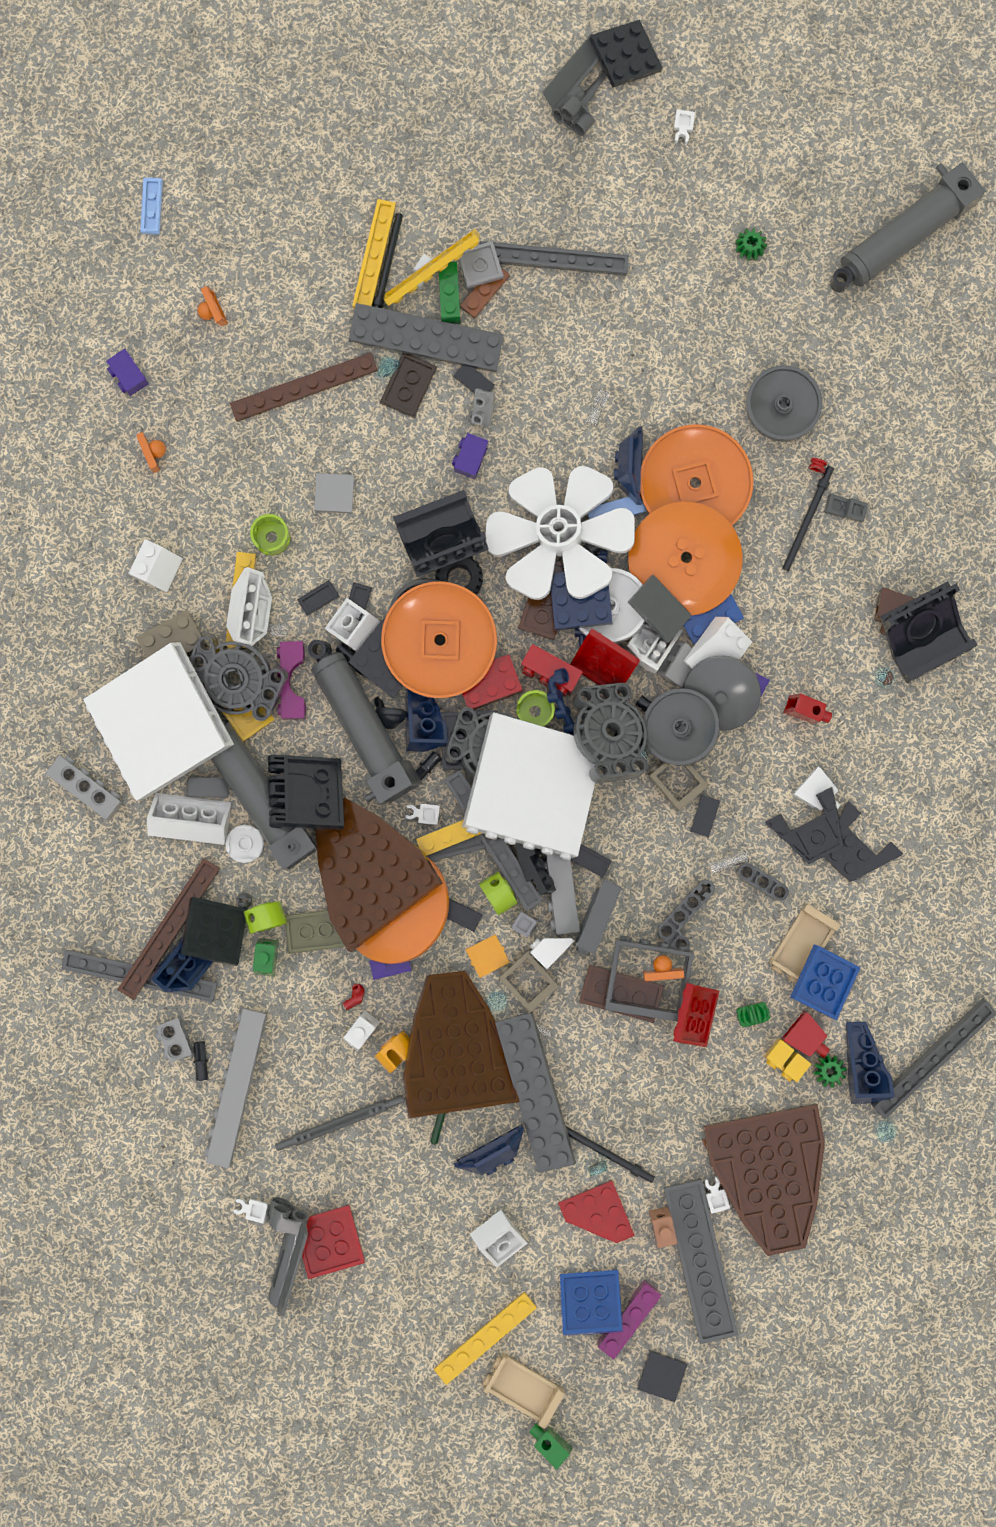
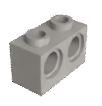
[155,1017,194,1063]

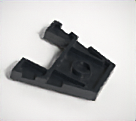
[765,787,844,864]
[824,801,903,882]

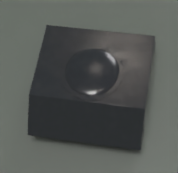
[393,490,489,577]
[880,581,977,683]

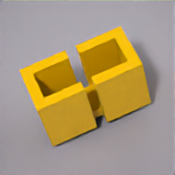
[764,1038,811,1082]

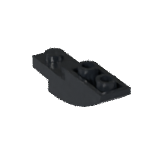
[516,843,556,895]

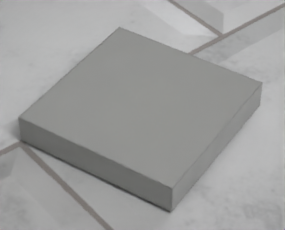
[458,241,504,289]
[314,473,355,514]

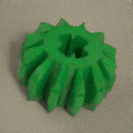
[735,227,767,262]
[736,1002,770,1027]
[813,1054,847,1088]

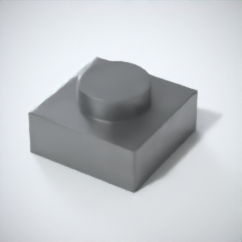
[511,912,537,938]

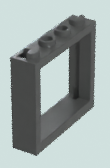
[573,880,622,956]
[604,935,694,1022]

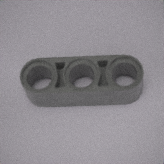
[736,863,789,901]

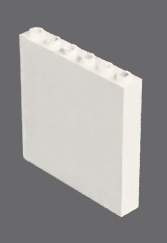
[83,642,234,801]
[462,713,598,860]

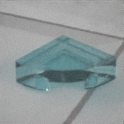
[376,357,401,378]

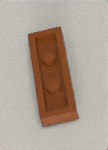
[460,268,510,319]

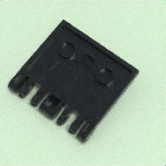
[268,755,344,829]

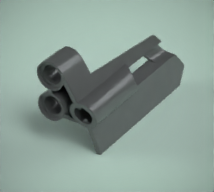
[542,34,607,136]
[267,1197,309,1317]

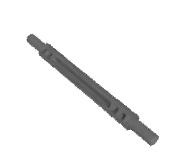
[275,1095,405,1151]

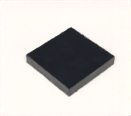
[637,1350,687,1403]

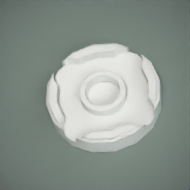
[225,825,264,863]

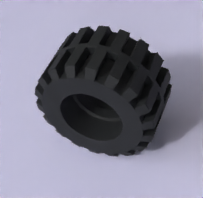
[435,556,483,594]

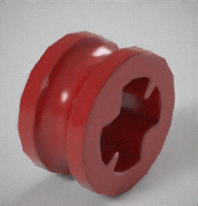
[808,458,827,473]

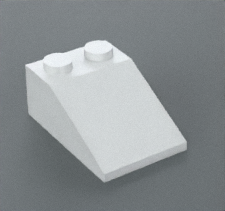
[684,617,752,669]

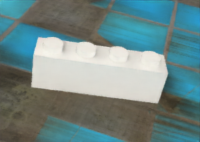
[147,793,232,845]

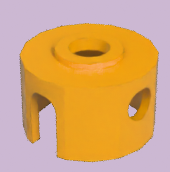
[374,1030,410,1074]

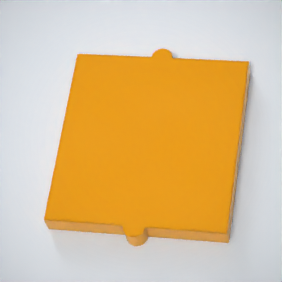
[465,934,510,978]

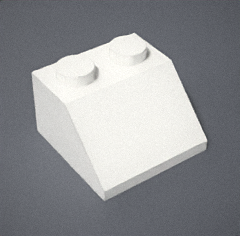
[128,539,183,593]
[325,598,380,652]
[529,938,574,969]
[470,1210,528,1267]

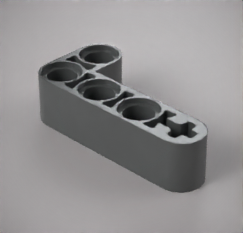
[657,880,715,948]

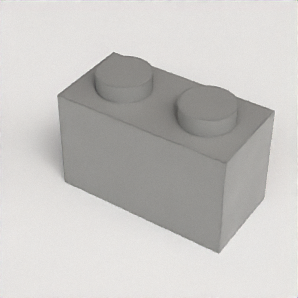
[656,641,692,688]

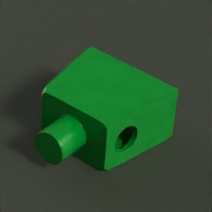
[253,938,279,977]
[529,1423,573,1470]

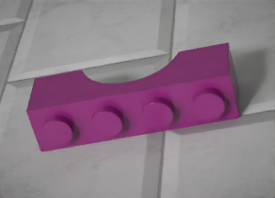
[277,641,306,720]
[597,1279,662,1360]

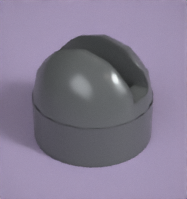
[236,893,252,908]

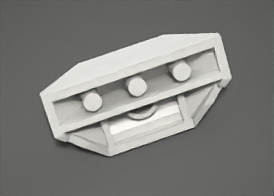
[226,567,272,646]
[627,624,683,674]

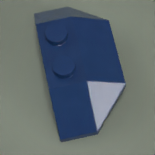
[614,426,643,505]
[150,935,213,993]
[454,1124,524,1176]

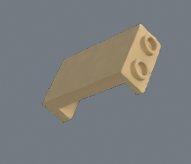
[769,904,841,984]
[482,1353,565,1429]

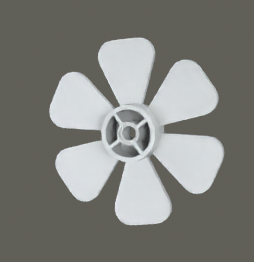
[486,466,635,600]

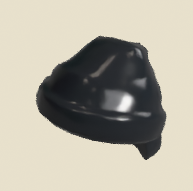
[374,696,407,729]

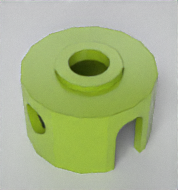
[250,514,291,556]
[516,690,555,727]
[478,871,518,916]
[244,901,287,934]

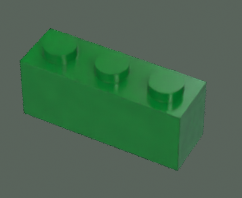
[439,261,460,324]

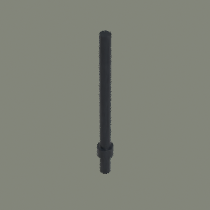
[372,213,403,308]
[782,466,834,572]
[566,1126,655,1183]

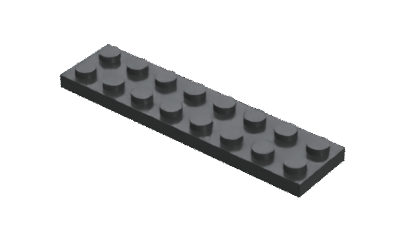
[349,303,504,372]
[495,1012,576,1173]
[663,1178,738,1344]

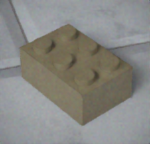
[136,610,208,658]

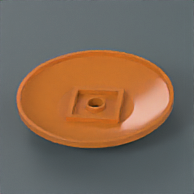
[640,424,753,525]
[628,502,743,616]
[381,581,497,698]
[357,857,449,964]

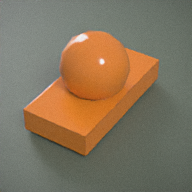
[197,286,228,326]
[136,432,166,473]
[643,955,684,981]

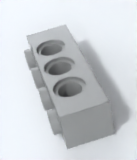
[45,755,124,821]

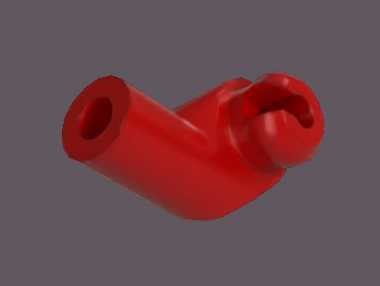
[342,983,365,1010]

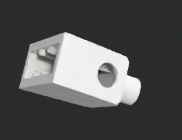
[792,766,841,811]
[343,1011,380,1051]

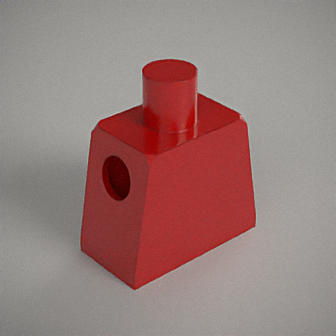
[783,693,832,723]
[781,1011,830,1058]

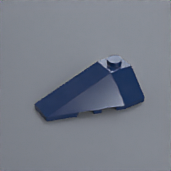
[405,688,448,752]
[846,1022,895,1104]

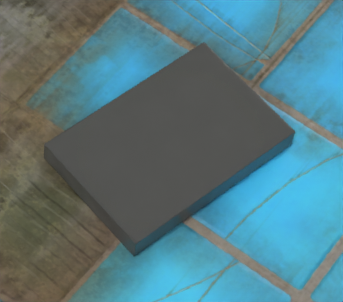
[628,575,692,643]

